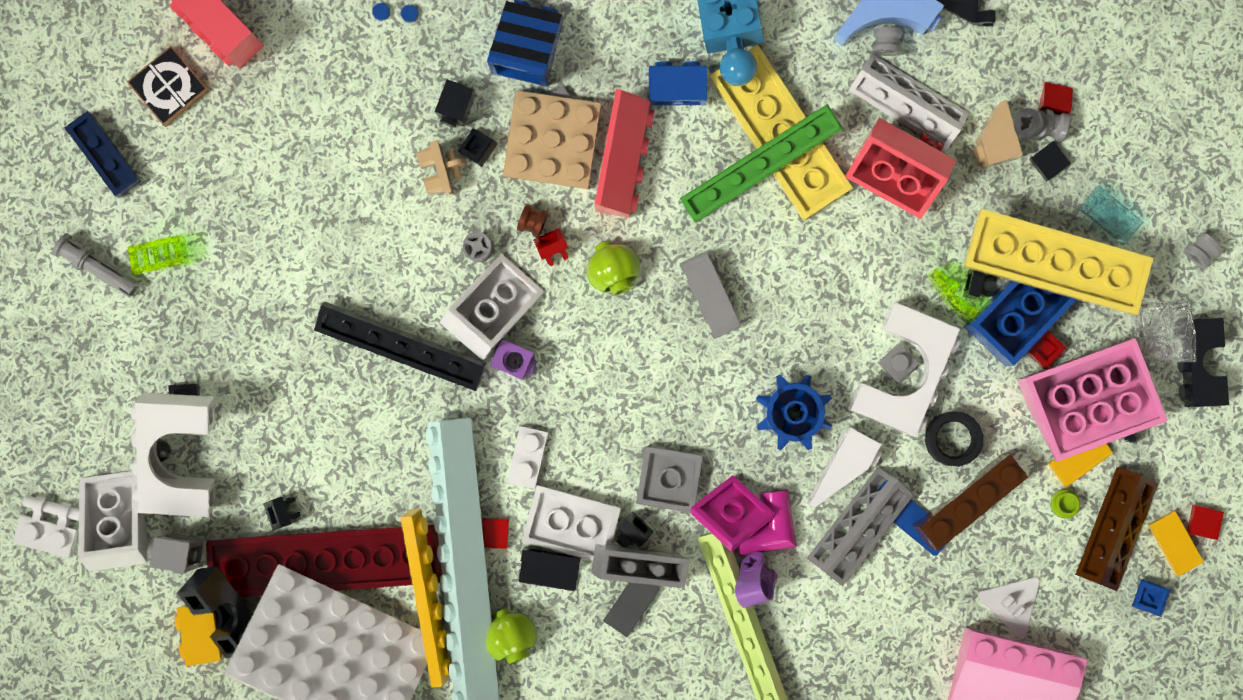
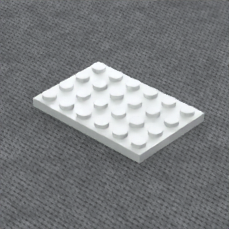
[223,564,427,700]

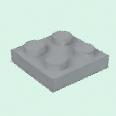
[636,446,703,513]

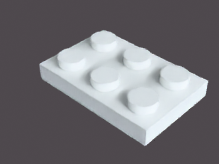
[522,485,621,561]

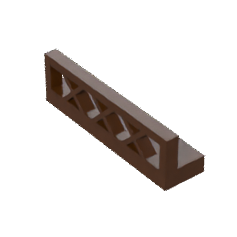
[1075,467,1159,591]

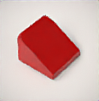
[1038,82,1073,115]

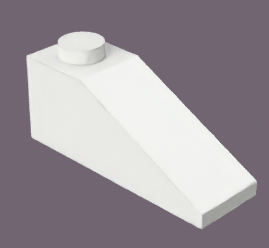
[806,427,882,508]

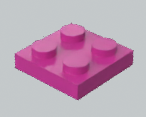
[690,475,774,552]

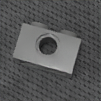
[147,533,205,573]

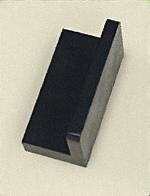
[519,547,581,591]

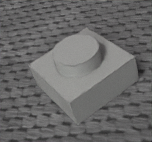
[877,343,919,384]

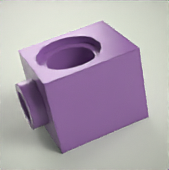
[490,339,538,380]

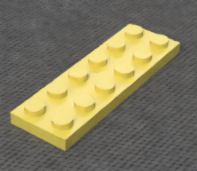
[709,44,853,221]
[963,209,1154,316]

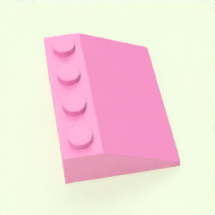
[1017,338,1168,462]
[948,627,1087,700]

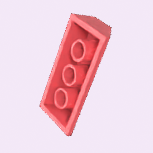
[594,89,655,218]

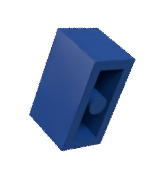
[648,61,707,106]

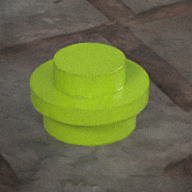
[1050,489,1080,519]

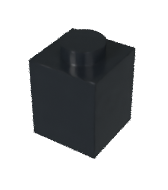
[434,79,476,128]

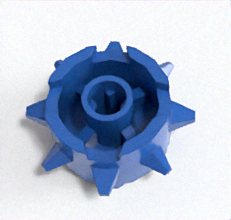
[756,375,832,450]

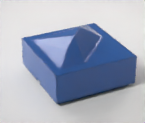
[1132,579,1171,617]

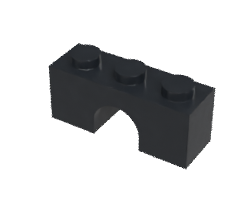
[1175,318,1229,407]
[177,566,253,658]

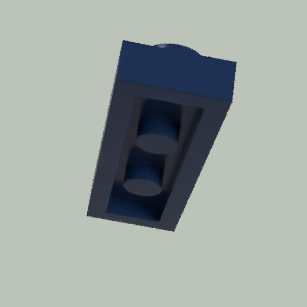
[64,111,141,198]

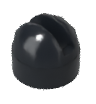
[156,438,171,462]

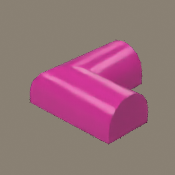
[738,489,797,555]

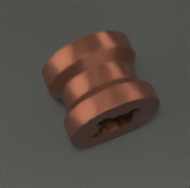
[517,203,549,238]

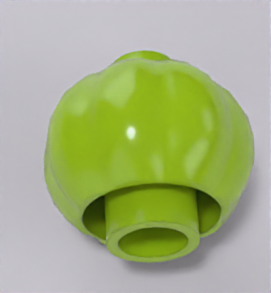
[586,240,640,296]
[486,608,537,665]

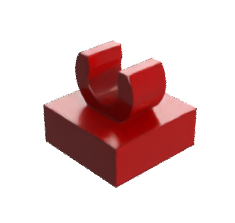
[533,228,568,266]

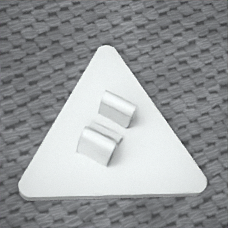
[978,577,1040,639]

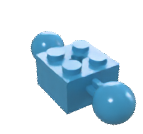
[697,0,764,86]

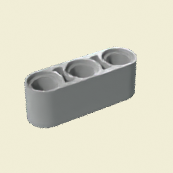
[679,251,741,339]

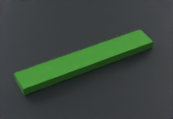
[680,104,843,223]

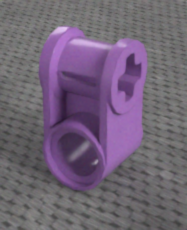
[735,552,778,608]

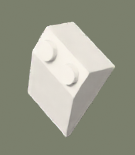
[439,254,545,361]
[78,471,148,572]

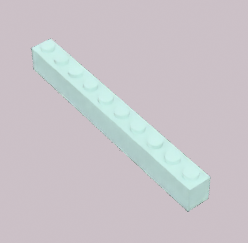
[426,418,499,700]

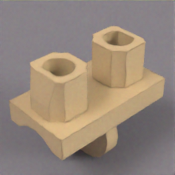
[416,140,467,196]

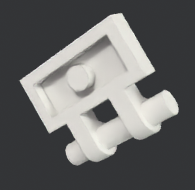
[13,495,79,558]

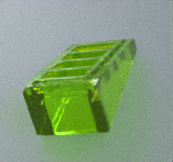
[127,235,190,276]

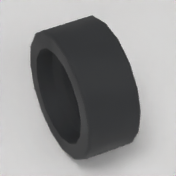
[925,412,984,467]

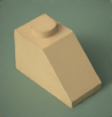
[973,100,1023,169]

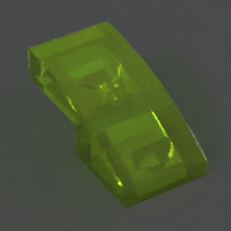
[928,269,979,321]

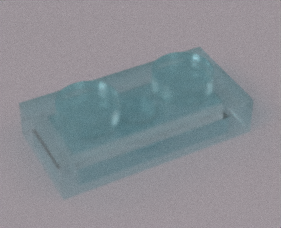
[1078,185,1144,245]

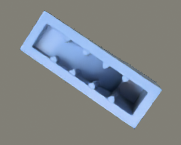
[833,0,944,46]

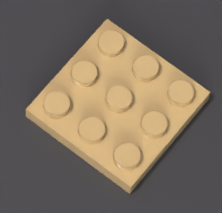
[503,90,601,189]

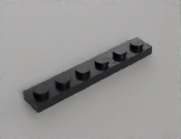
[314,301,487,391]

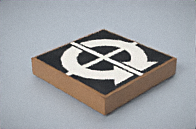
[127,46,210,127]

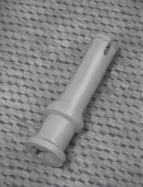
[52,233,140,298]

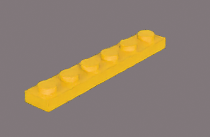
[400,508,451,688]

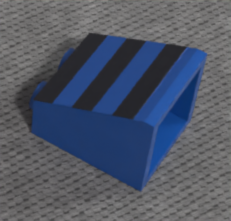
[487,0,563,87]

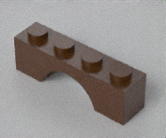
[913,454,1028,551]

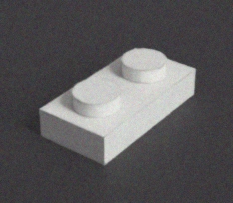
[507,426,548,489]

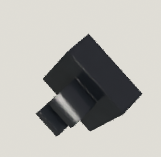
[963,269,997,299]
[263,496,301,531]
[617,511,654,548]

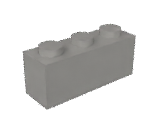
[591,544,689,589]

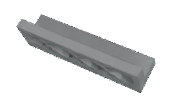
[807,467,914,587]

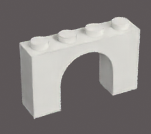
[847,302,961,437]
[131,393,216,517]

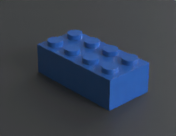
[964,280,1077,367]

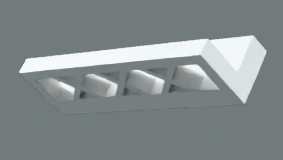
[849,53,969,150]

